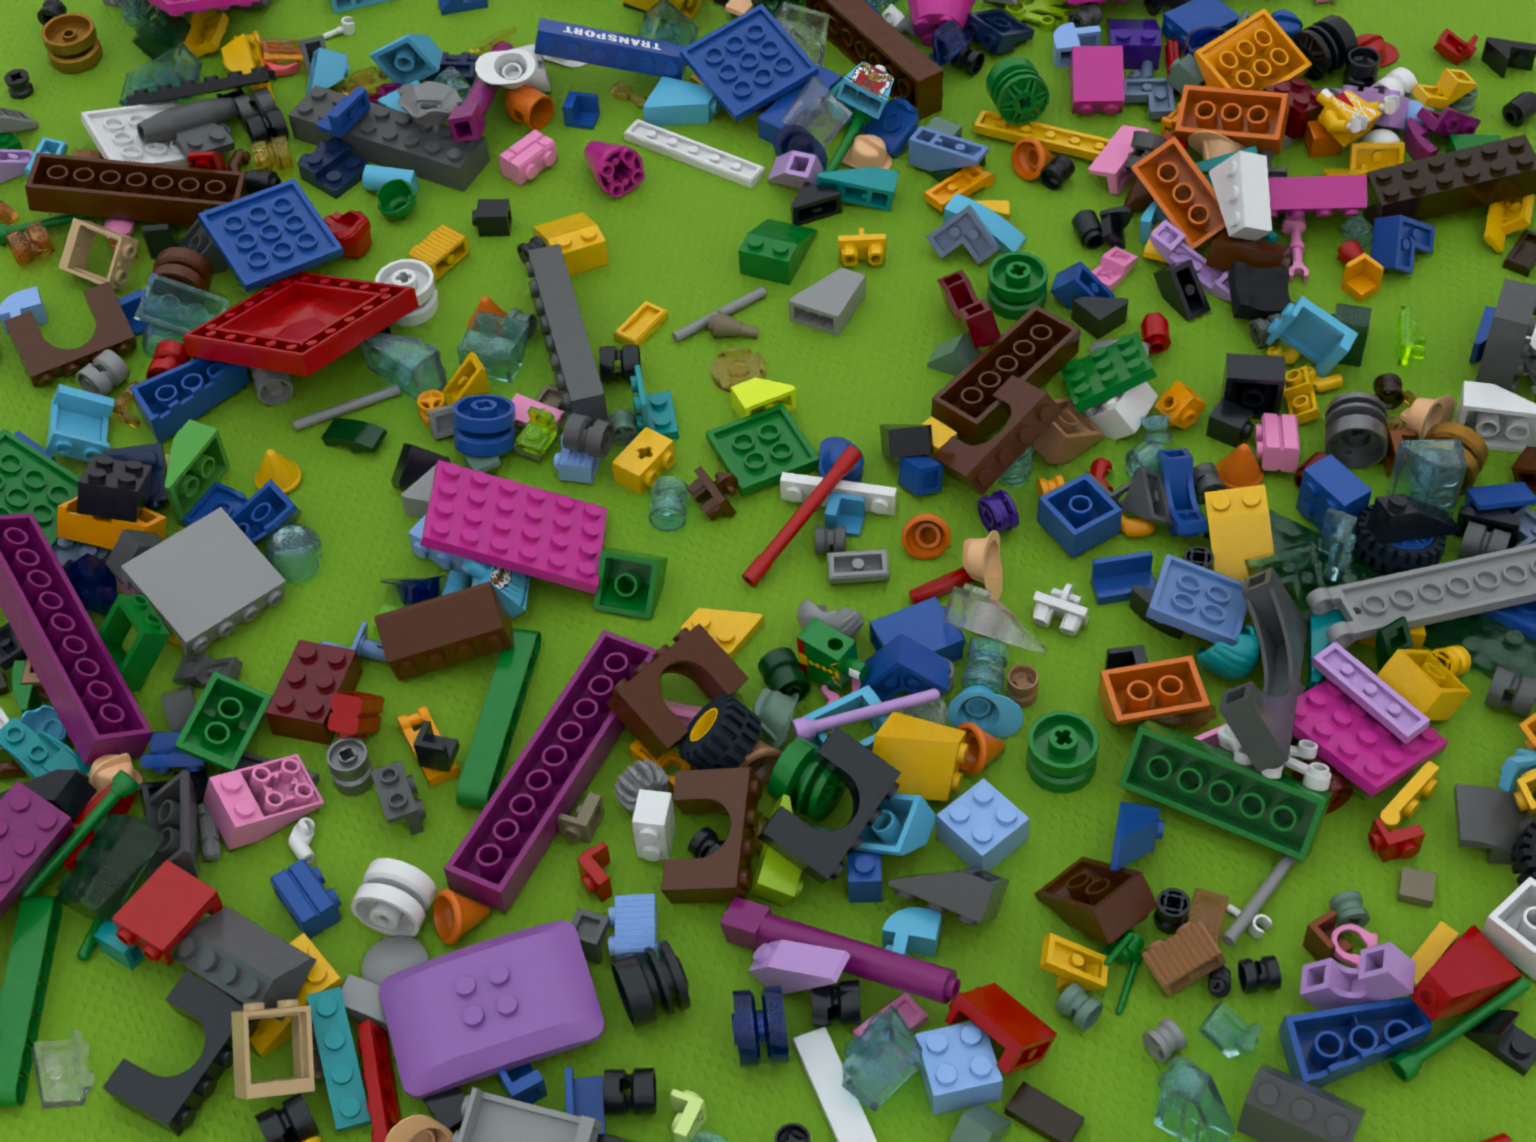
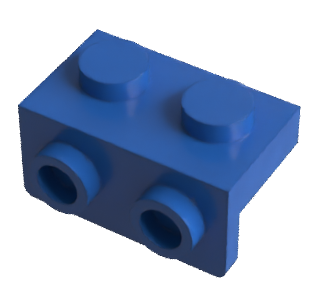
[141,731,209,773]

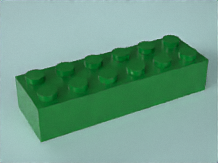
[1118,720,1333,861]

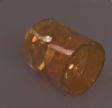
[5,221,55,267]

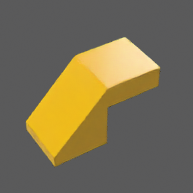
[1411,68,1477,108]

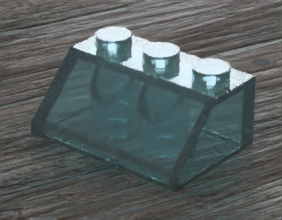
[637,0,699,74]
[134,272,230,336]
[1386,439,1467,518]

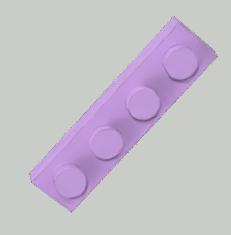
[1311,641,1430,744]

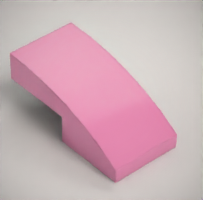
[1091,246,1138,291]

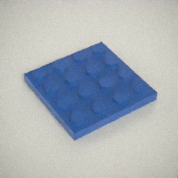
[680,4,819,122]
[198,178,343,293]

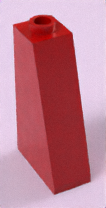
[1409,925,1523,1022]

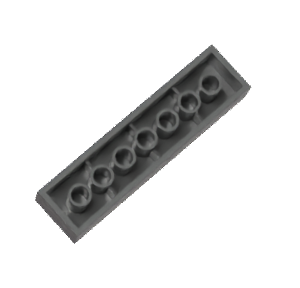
[288,86,490,192]
[525,244,608,422]

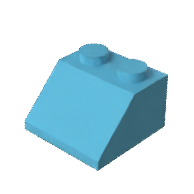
[370,33,443,86]
[855,793,936,856]

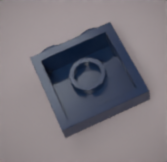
[963,9,1035,55]
[297,137,371,199]
[103,442,169,508]

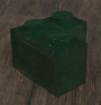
[132,5,192,61]
[1330,303,1372,367]
[1245,544,1326,611]

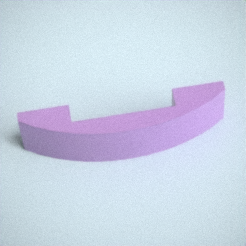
[1149,219,1231,302]

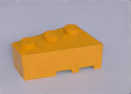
[56,496,166,550]

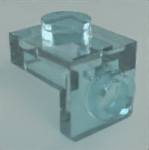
[1198,1002,1263,1058]

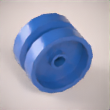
[453,394,516,457]

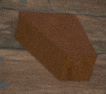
[1205,230,1291,271]

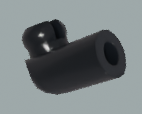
[1208,965,1231,999]

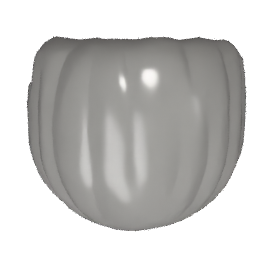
[797,599,864,638]

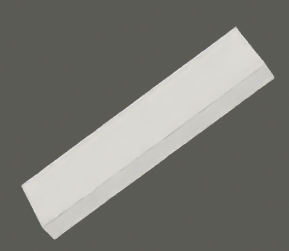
[793,1027,877,1142]

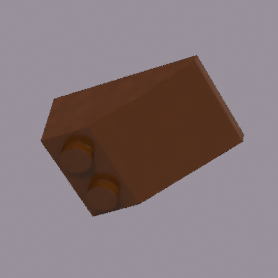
[1035,857,1158,945]

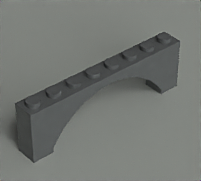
[1219,567,1308,772]

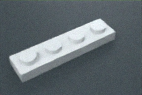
[780,472,897,516]

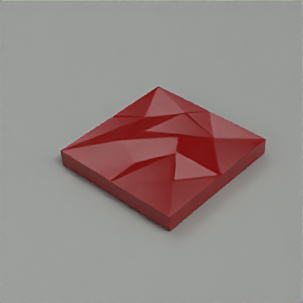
[182,272,419,377]

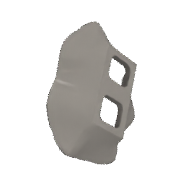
[397,81,463,125]

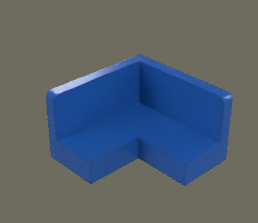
[1371,215,1435,275]
[860,633,950,704]

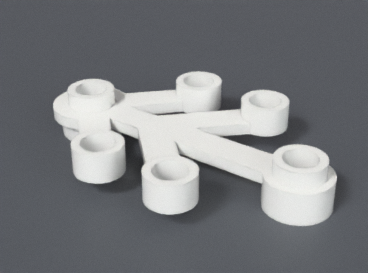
[1217,724,1332,791]

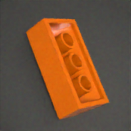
[1130,136,1227,250]

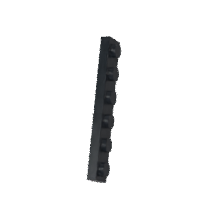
[126,66,277,106]

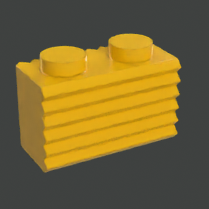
[408,224,470,281]

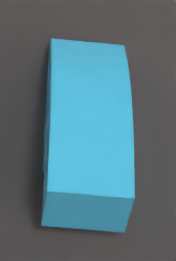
[944,193,1026,254]

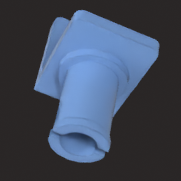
[321,621,387,664]

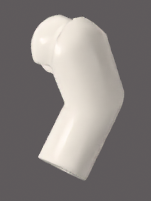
[288,817,316,865]

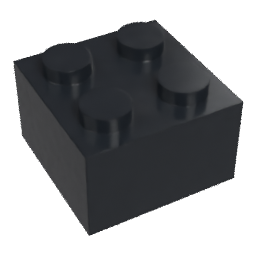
[1221,353,1285,420]
[77,456,152,523]

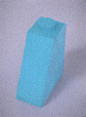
[643,76,721,126]

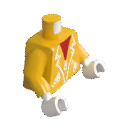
[1316,88,1400,147]

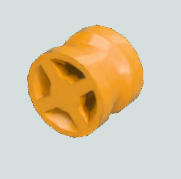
[417,390,446,425]
[1036,475,1065,500]

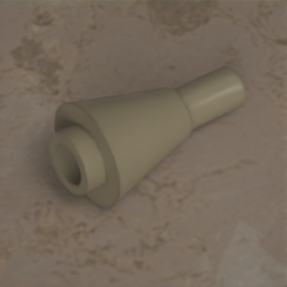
[708,310,759,338]

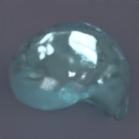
[266,524,322,583]

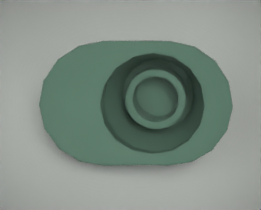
[753,688,799,750]

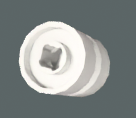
[1370,67,1417,98]

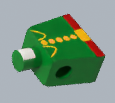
[796,618,870,690]

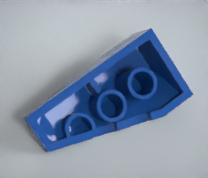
[230,479,302,546]

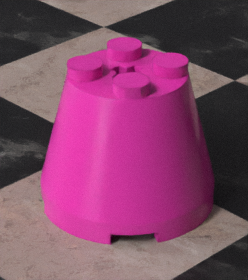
[907,0,976,47]

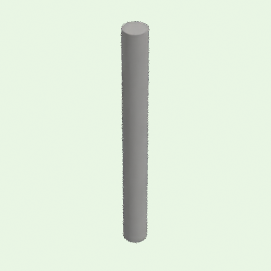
[672,286,767,343]
[292,384,401,431]
[1222,854,1297,946]

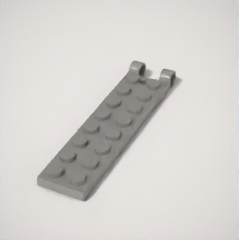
[1306,543,1536,649]

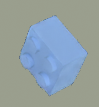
[936,778,1030,872]
[915,1021,1003,1116]

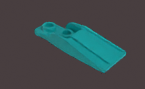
[0,718,91,780]

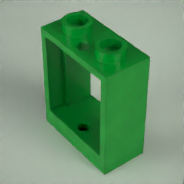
[98,594,171,691]

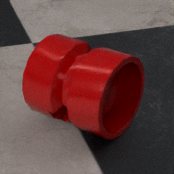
[146,340,191,379]

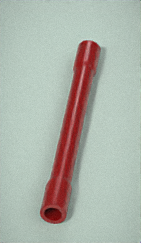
[742,445,862,587]

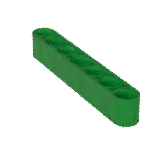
[456,628,541,809]
[0,896,62,1107]

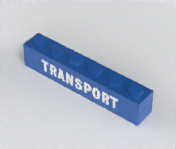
[534,18,686,80]

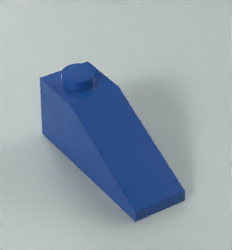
[1110,801,1165,871]

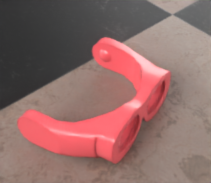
[261,44,301,77]

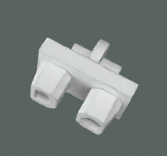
[1033,583,1090,637]

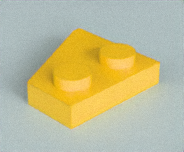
[680,608,764,659]

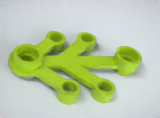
[1004,0,1087,31]

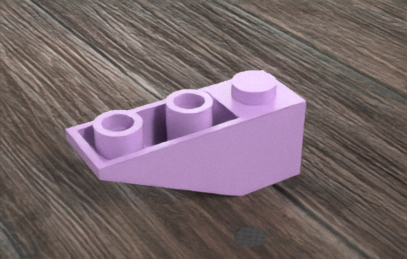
[1333,85,1410,129]

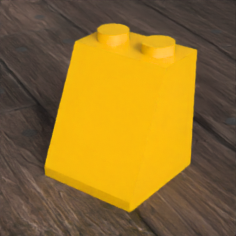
[872,711,969,801]

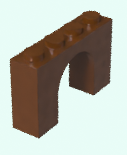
[5,281,137,387]
[933,375,1063,495]
[606,623,749,760]
[661,767,763,904]

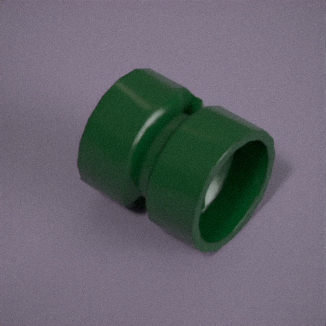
[758,647,811,703]

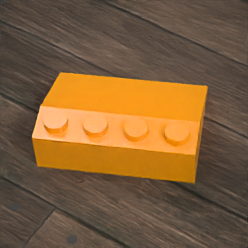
[1193,8,1312,91]

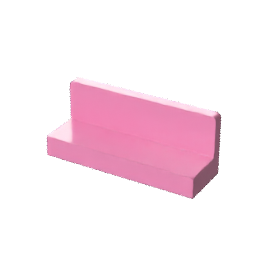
[1088,125,1150,195]

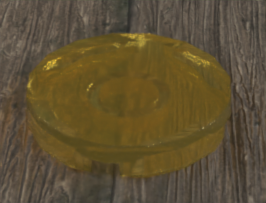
[339,67,388,95]
[711,348,766,393]

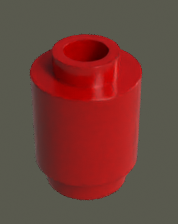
[1141,312,1171,354]

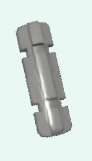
[198,803,221,861]

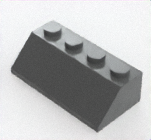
[172,907,316,1022]

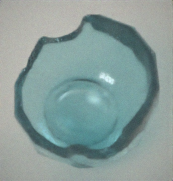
[142,320,185,358]

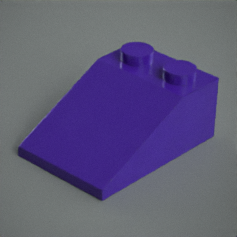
[1107,19,1161,70]

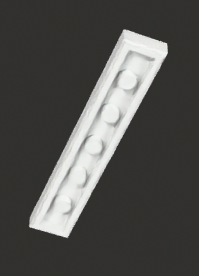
[623,119,765,189]

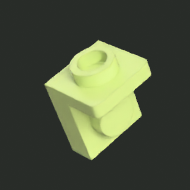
[669,1089,707,1142]

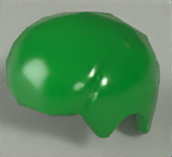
[376,179,416,220]

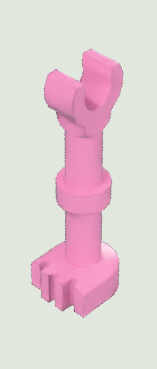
[1281,214,1309,283]

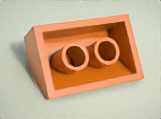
[1098,655,1211,725]

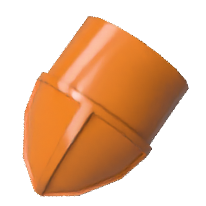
[503,85,554,130]

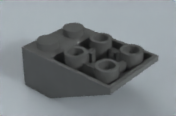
[888,868,1009,926]

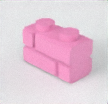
[498,129,558,186]
[1254,413,1300,472]

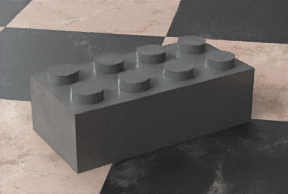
[1475,278,1536,394]

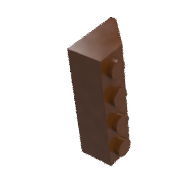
[374,581,514,681]

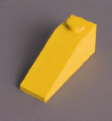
[221,33,275,101]

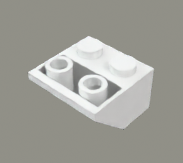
[1083,381,1158,440]

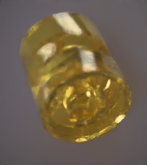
[250,135,294,171]

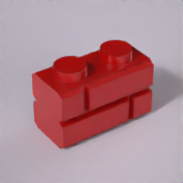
[327,691,385,739]

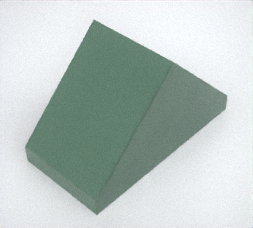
[927,333,982,376]
[949,1103,1011,1142]

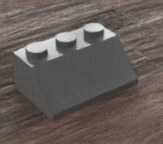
[145,769,199,882]
[1237,1063,1366,1142]

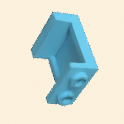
[1265,296,1358,378]
[46,384,114,462]

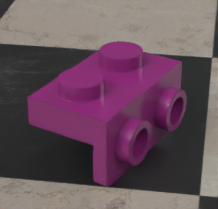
[1416,107,1481,139]

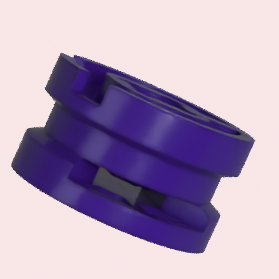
[977,489,1019,535]

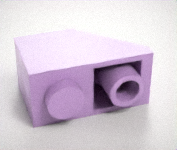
[768,150,824,189]

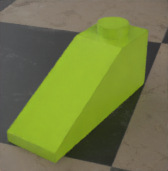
[748,794,804,906]

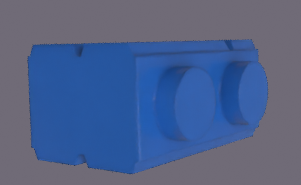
[270,859,342,939]

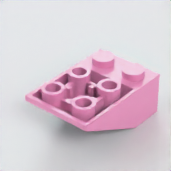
[203,754,324,850]

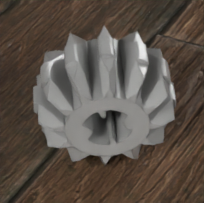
[614,759,670,813]

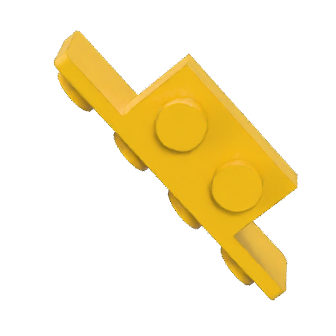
[174,8,229,73]
[1323,141,1405,176]
[1483,194,1535,254]

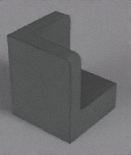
[571,908,610,964]

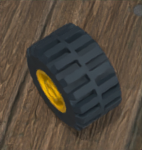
[679,694,761,770]

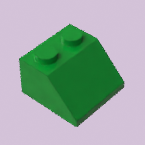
[593,548,668,620]

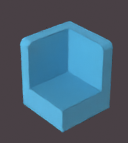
[824,492,865,538]

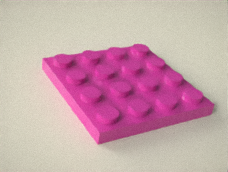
[1292,679,1449,797]

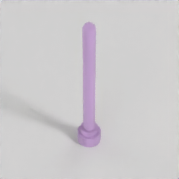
[791,688,940,741]

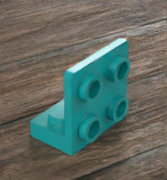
[630,365,679,440]

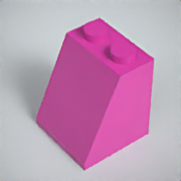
[1068,46,1125,115]

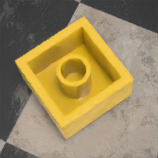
[1377,649,1472,721]

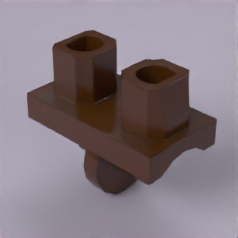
[687,466,738,521]

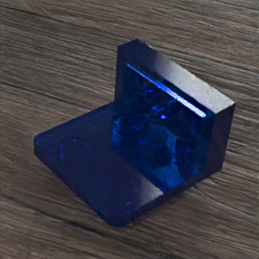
[64,553,118,616]

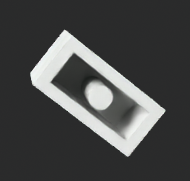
[632,789,676,862]

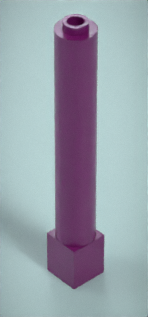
[448,41,514,143]
[720,896,960,1004]

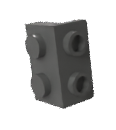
[371,761,426,835]

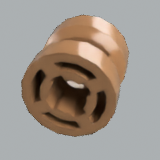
[1006,664,1039,708]

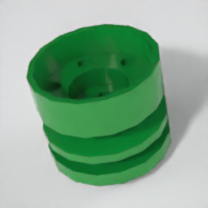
[986,56,1050,125]
[768,737,847,822]

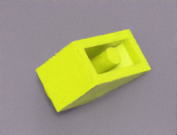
[730,377,797,419]

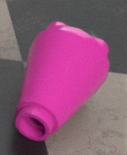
[584,141,645,198]

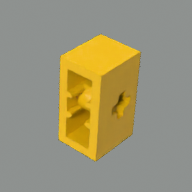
[612,427,676,495]

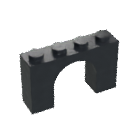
[757,726,901,884]
[102,971,260,1137]

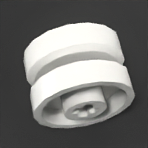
[375,259,439,327]
[350,858,437,938]

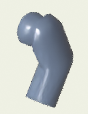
[1128,60,1153,79]

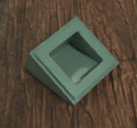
[462,453,502,473]

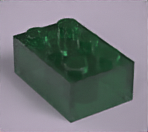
[55,814,165,923]

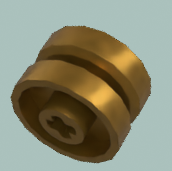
[41,13,103,73]
[1411,422,1489,498]

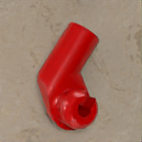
[1089,458,1113,492]

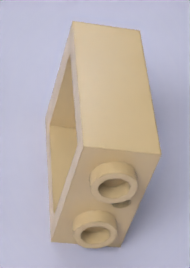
[58,218,139,290]
[231,999,315,1099]

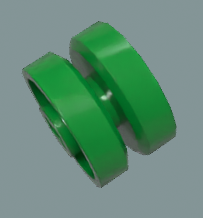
[987,251,1048,320]
[1026,711,1099,794]

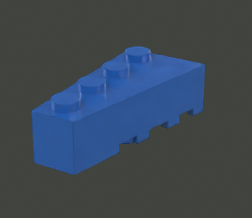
[130,358,250,443]
[1278,996,1433,1088]

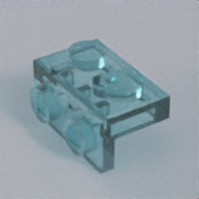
[1318,508,1358,581]

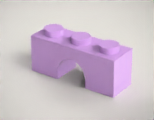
[1300,942,1416,1011]

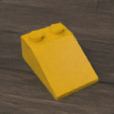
[534,212,609,276]
[1204,484,1277,582]
[249,933,343,1057]

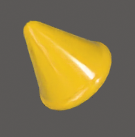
[254,449,302,494]

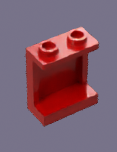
[112,860,223,967]
[945,983,1057,1075]

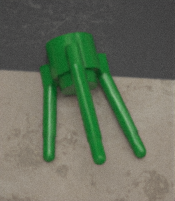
[1100,929,1145,1015]

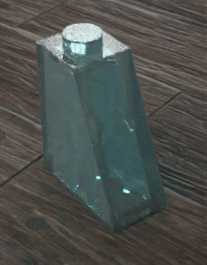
[1154,1057,1235,1142]

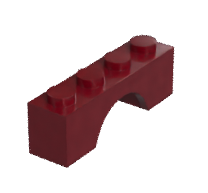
[937,269,1001,349]

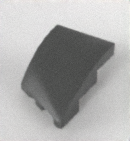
[1453,784,1536,865]

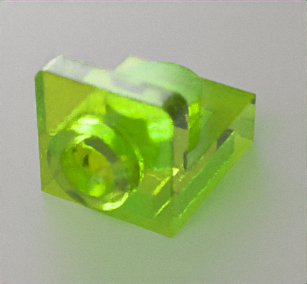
[515,406,559,457]

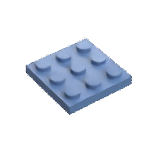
[1145,554,1248,646]

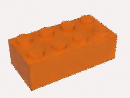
[1175,85,1290,155]

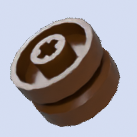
[146,247,214,315]

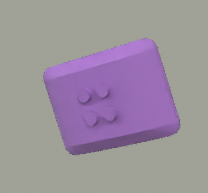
[380,920,605,1099]

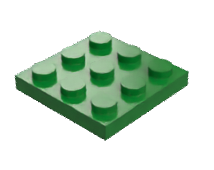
[1060,332,1157,414]
[706,403,819,496]

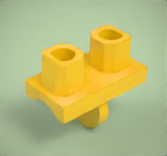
[838,227,886,267]

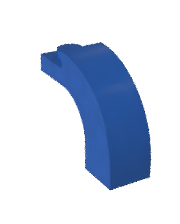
[1157,448,1208,537]

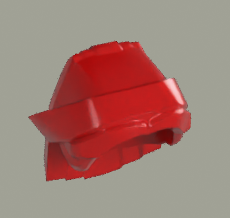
[323,210,372,259]

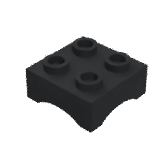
[1228,261,1292,320]

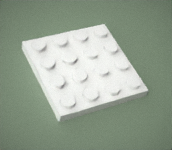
[81,100,190,167]

